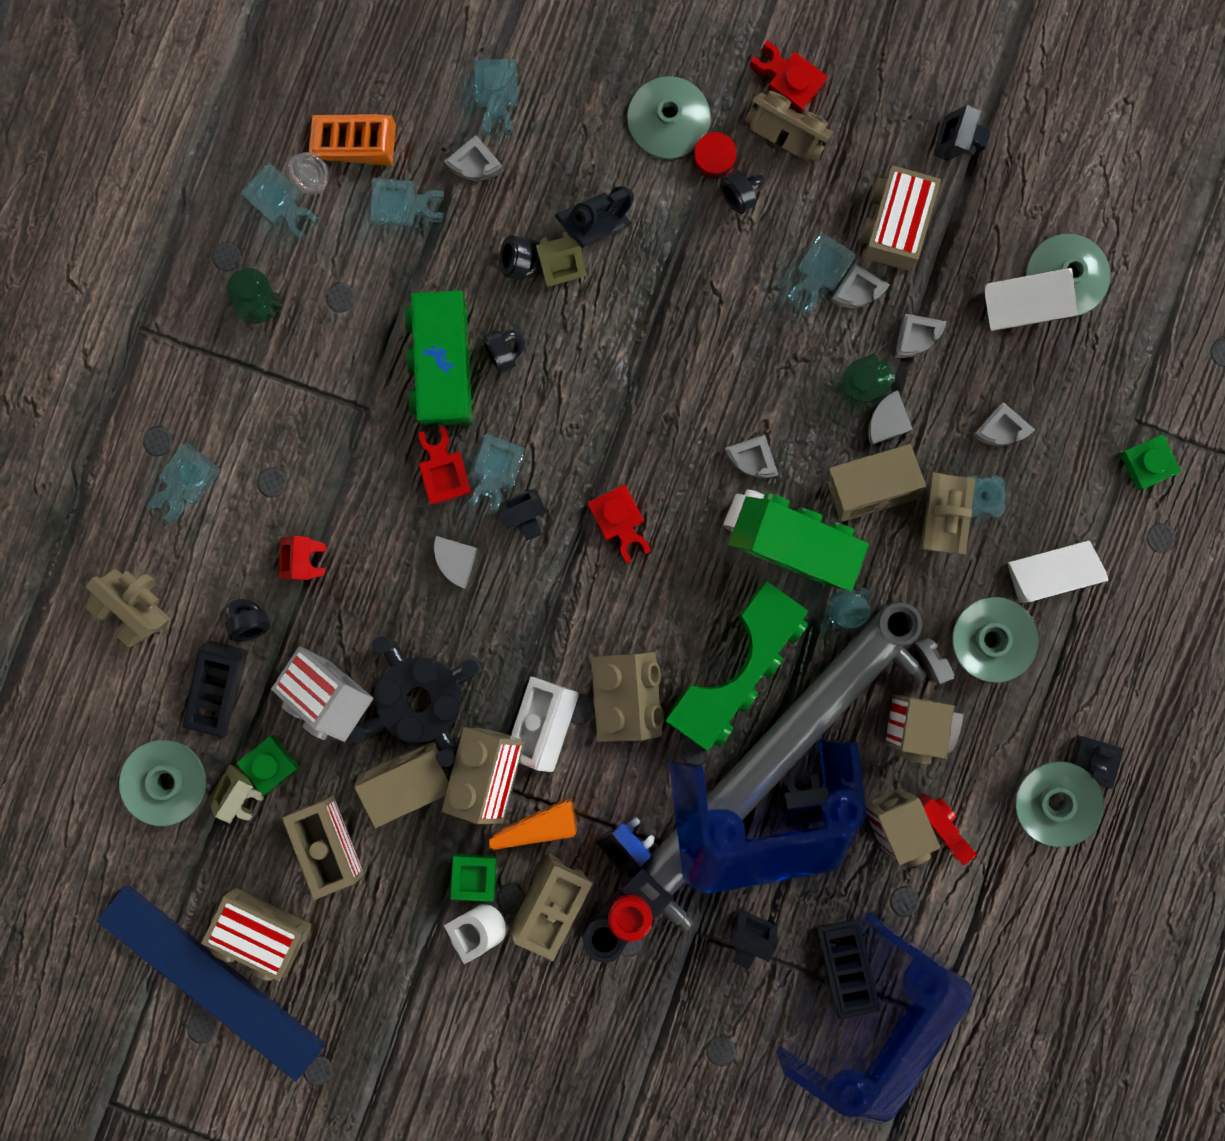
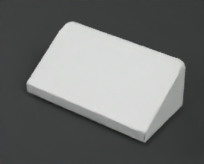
[984,268,1078,331]
[1007,540,1108,603]
[511,677,579,772]

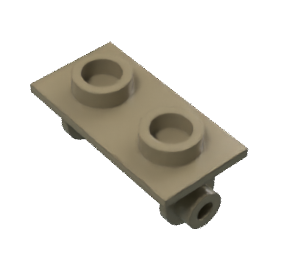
[744,91,834,162]

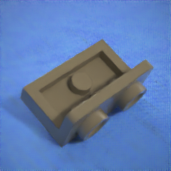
[591,652,664,742]

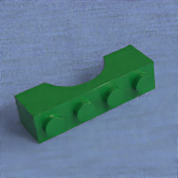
[665,581,809,751]

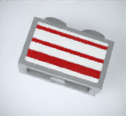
[271,646,373,742]

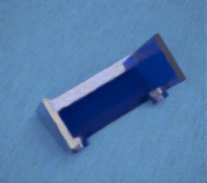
[669,740,866,894]
[776,912,972,1124]

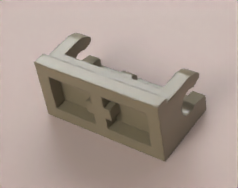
[828,444,927,523]
[354,740,451,828]
[509,853,593,961]

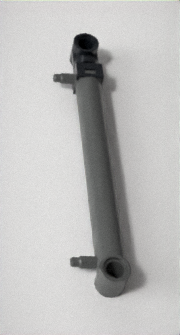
[583,603,926,963]

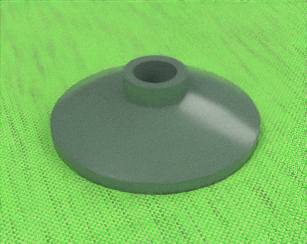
[628,76,710,160]
[1026,234,1110,317]
[952,597,1038,682]
[119,740,206,826]
[1015,761,1104,847]

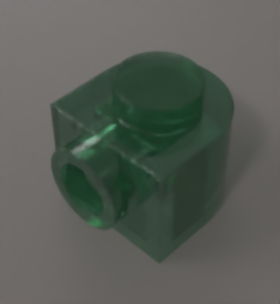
[227,268,284,324]
[838,352,895,407]

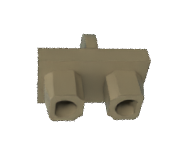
[921,472,976,555]
[85,569,171,647]

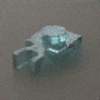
[475,59,519,135]
[241,162,320,240]
[371,178,444,227]
[787,232,857,313]
[468,433,525,515]
[148,444,221,522]

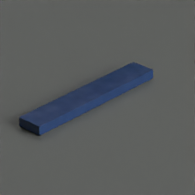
[97,885,326,1082]

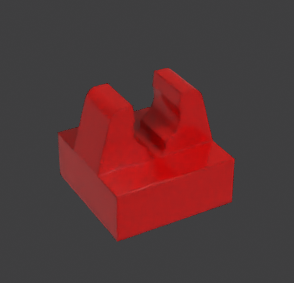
[279,536,326,580]

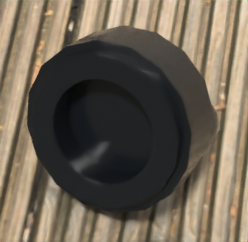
[720,169,764,214]
[499,235,541,279]
[482,329,525,373]
[225,599,270,642]

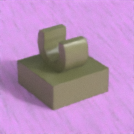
[536,232,587,287]
[207,764,264,823]

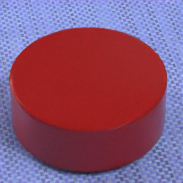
[694,132,736,178]
[608,894,652,942]

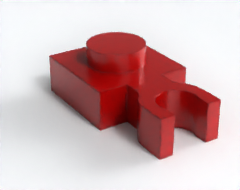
[749,40,828,114]
[418,425,473,505]
[588,484,651,564]
[918,793,977,866]

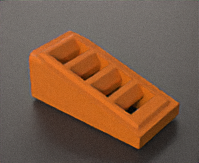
[308,114,396,166]
[489,798,577,850]

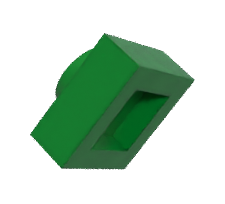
[1119,434,1181,491]
[237,735,300,796]
[451,854,497,902]

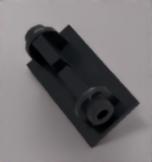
[555,186,634,248]

